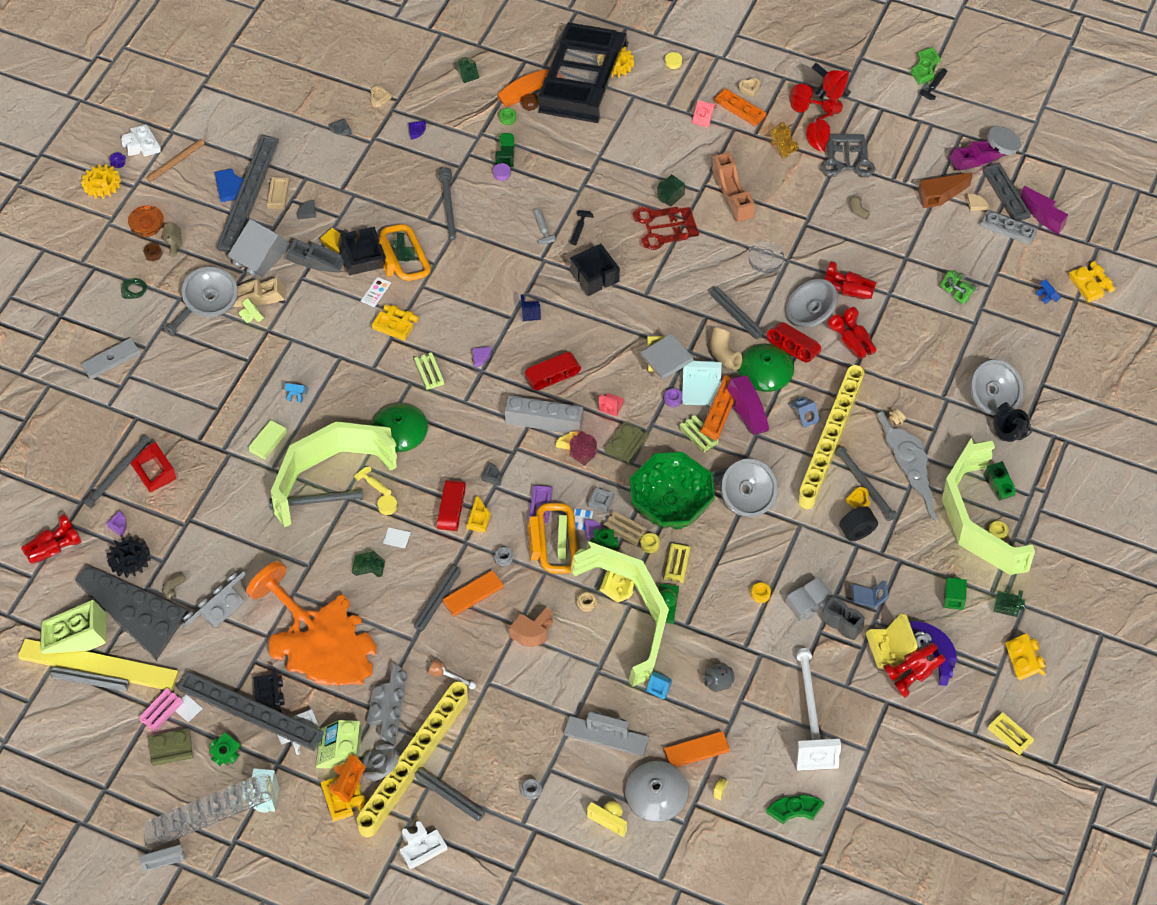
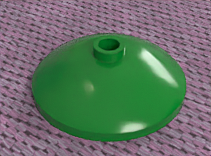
[738,344,794,392]
[371,403,428,452]

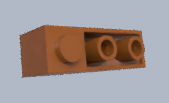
[918,172,973,208]

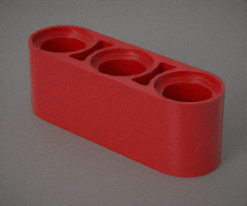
[767,322,821,363]
[524,352,581,391]
[437,480,466,531]

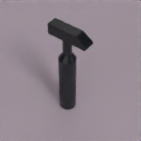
[919,68,947,100]
[570,210,594,245]

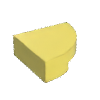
[556,431,579,451]
[713,778,728,800]

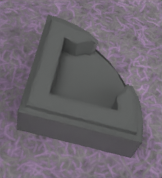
[329,119,352,136]
[298,200,316,219]
[482,462,502,486]

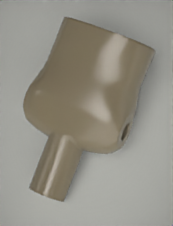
[162,223,182,257]

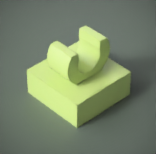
[239,298,264,323]

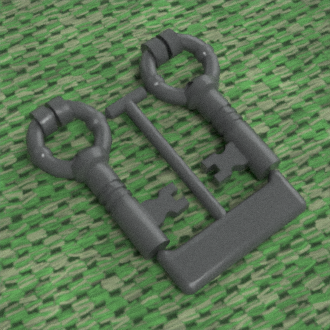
[821,134,876,177]

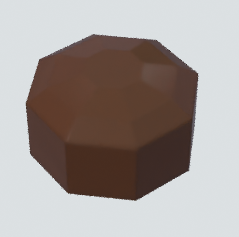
[521,94,538,111]
[143,243,162,261]

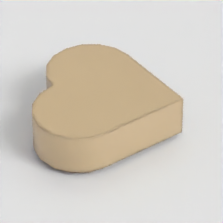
[738,78,761,98]
[370,86,392,107]

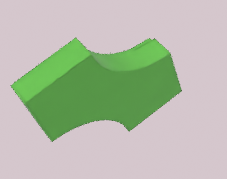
[911,47,941,85]

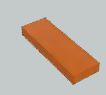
[714,88,766,127]
[442,570,504,617]
[664,731,730,767]

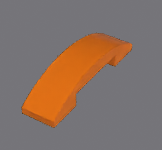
[497,69,565,108]

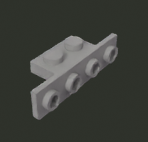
[181,571,246,629]
[367,664,407,746]
[564,712,649,756]

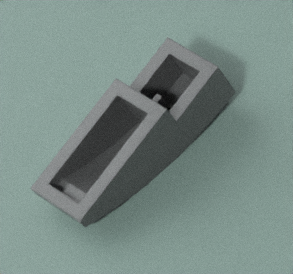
[286,238,344,273]

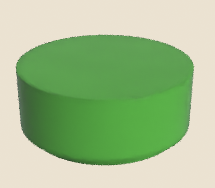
[499,108,517,125]

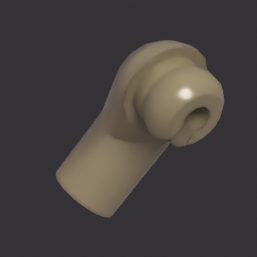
[850,196,870,219]
[162,573,186,600]

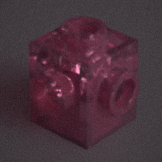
[569,431,597,466]

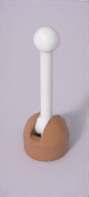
[428,659,476,689]

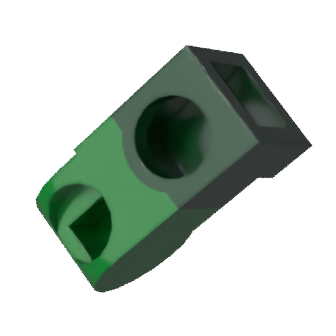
[495,133,515,167]
[983,461,1016,501]

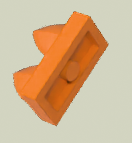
[328,755,366,803]

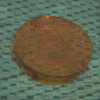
[128,205,164,237]

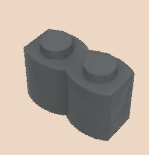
[822,597,865,640]

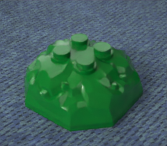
[630,452,715,529]

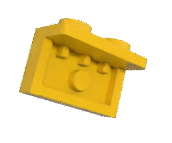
[1005,633,1046,680]

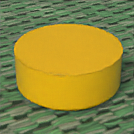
[751,582,771,603]

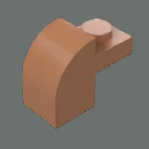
[509,607,553,647]

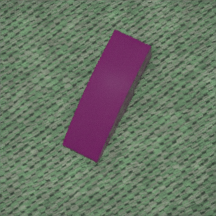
[949,141,1006,171]
[1021,186,1068,235]
[727,375,769,435]

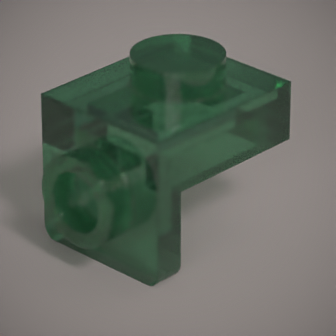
[454,57,479,83]
[393,233,415,262]
[352,551,385,577]
[993,590,1025,617]

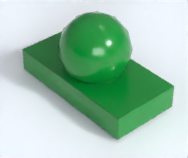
[654,584,679,624]

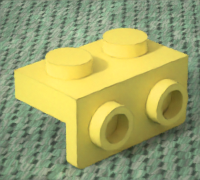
[600,570,635,602]

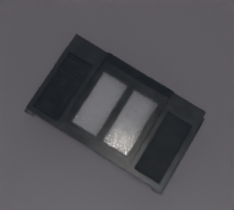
[538,22,629,123]

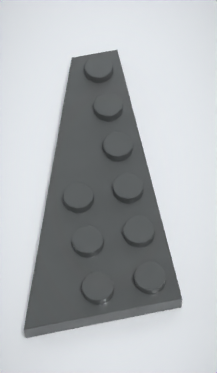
[75,565,188,661]

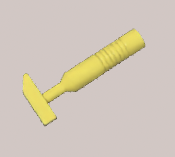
[354,467,391,497]

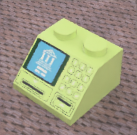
[316,720,362,769]

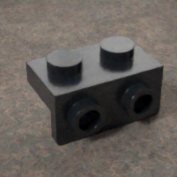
[253,669,285,713]

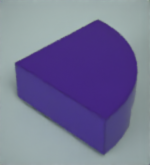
[409,121,426,140]

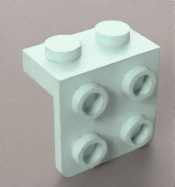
[682,360,722,406]

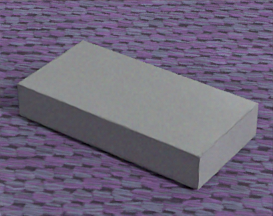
[139,845,186,871]

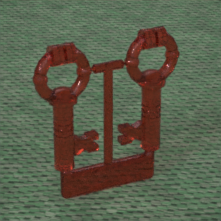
[633,207,699,250]

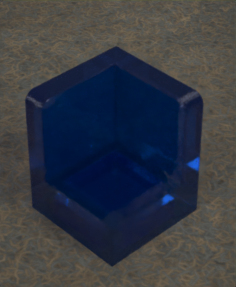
[520,294,541,322]

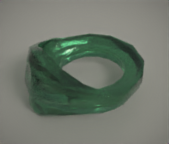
[121,278,147,299]

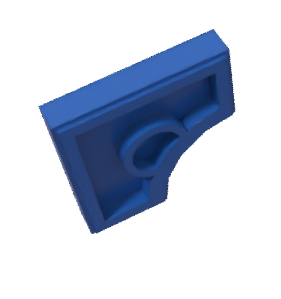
[215,169,244,202]

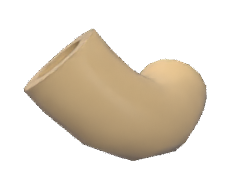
[711,328,742,370]

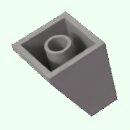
[228,219,291,277]

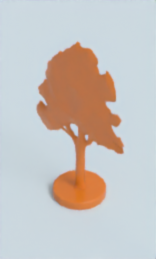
[246,561,377,686]

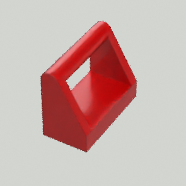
[131,442,177,492]

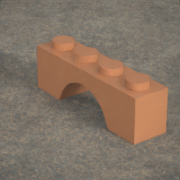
[712,152,755,222]

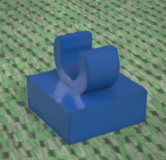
[1036,279,1061,304]

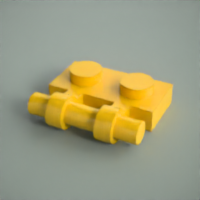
[1068,261,1115,303]
[372,304,419,341]
[320,776,367,822]

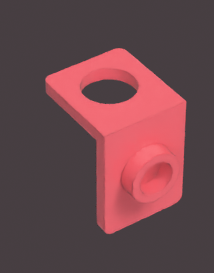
[692,100,717,127]
[599,393,624,417]

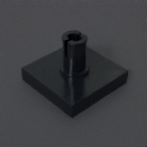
[812,63,851,99]

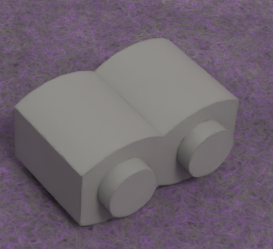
[786,578,834,621]

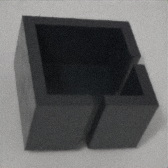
[338,226,386,276]
[570,243,620,296]

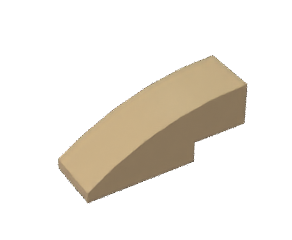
[233,278,285,307]

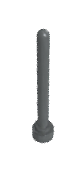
[437,167,456,241]

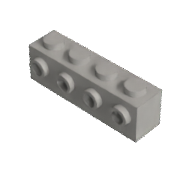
[505,396,584,435]

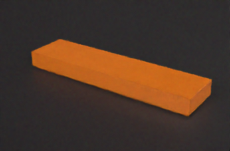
[700,375,734,441]

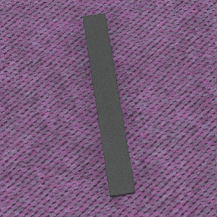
[217,134,279,253]
[177,671,324,751]

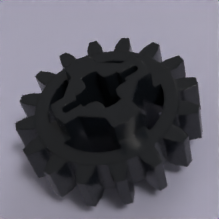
[107,536,151,578]

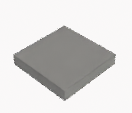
[641,333,693,380]

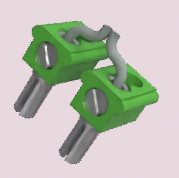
[940,270,980,304]

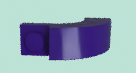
[909,621,957,686]

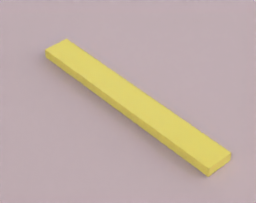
[18,639,179,691]

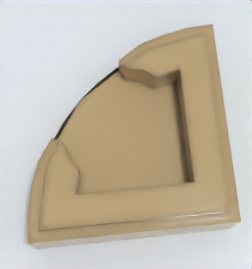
[967,194,989,212]

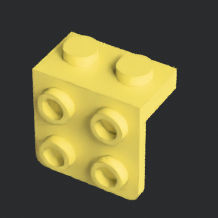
[865,614,917,668]

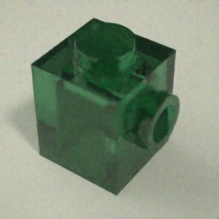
[657,174,685,207]

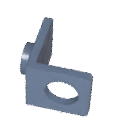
[789,397,820,428]
[851,581,888,608]

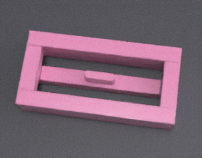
[139,688,183,732]

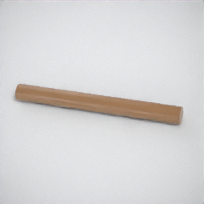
[146,139,205,183]

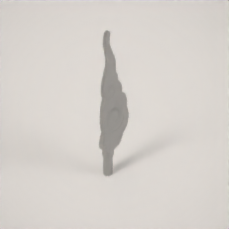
[877,412,938,521]

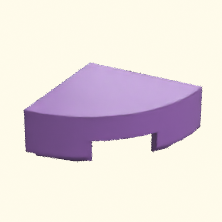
[472,347,491,367]
[106,510,127,537]
[585,519,604,540]

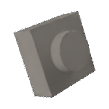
[589,488,614,513]

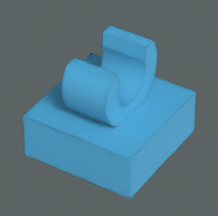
[285,383,308,403]
[646,671,672,700]

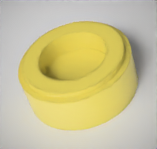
[665,52,682,69]
[377,495,397,515]
[988,521,1009,540]
[640,533,660,553]

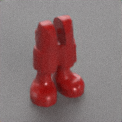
[824,261,877,300]
[827,307,877,360]
[21,514,82,564]
[883,643,946,698]

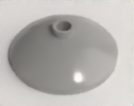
[182,267,238,317]
[786,279,838,327]
[970,360,1023,416]
[721,459,778,517]
[625,761,688,822]

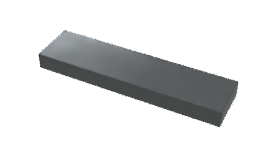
[983,163,1031,221]

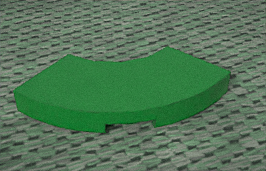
[766,794,825,824]

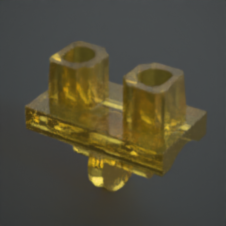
[769,122,799,158]

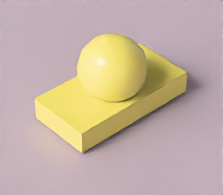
[587,801,627,837]

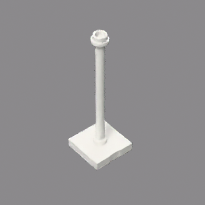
[796,648,841,771]

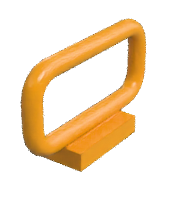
[379,224,431,281]
[527,503,578,574]

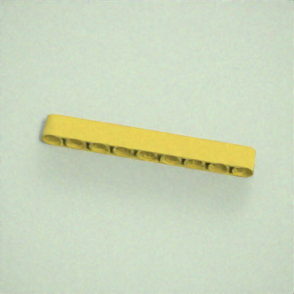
[798,365,864,509]
[357,682,468,837]

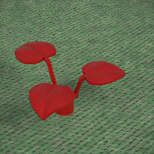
[790,70,849,152]

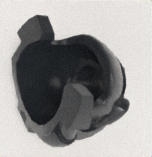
[994,402,1032,442]

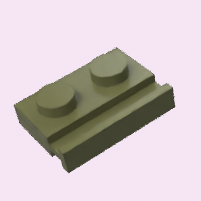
[605,421,648,464]
[148,728,193,766]

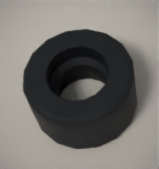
[839,506,878,541]

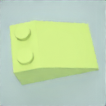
[41,600,107,654]

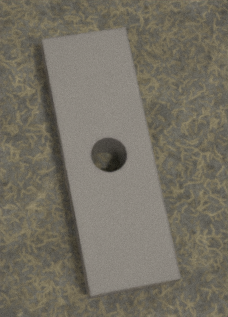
[980,210,1038,245]
[81,338,140,380]

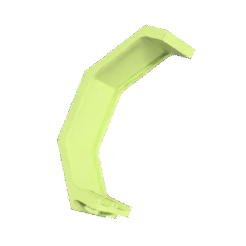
[271,422,397,528]
[942,438,1035,575]
[571,541,669,687]

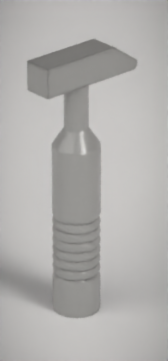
[534,209,556,245]

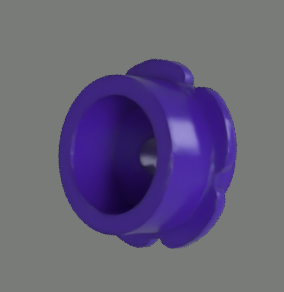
[109,152,126,168]

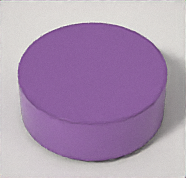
[493,163,511,181]
[664,388,682,407]

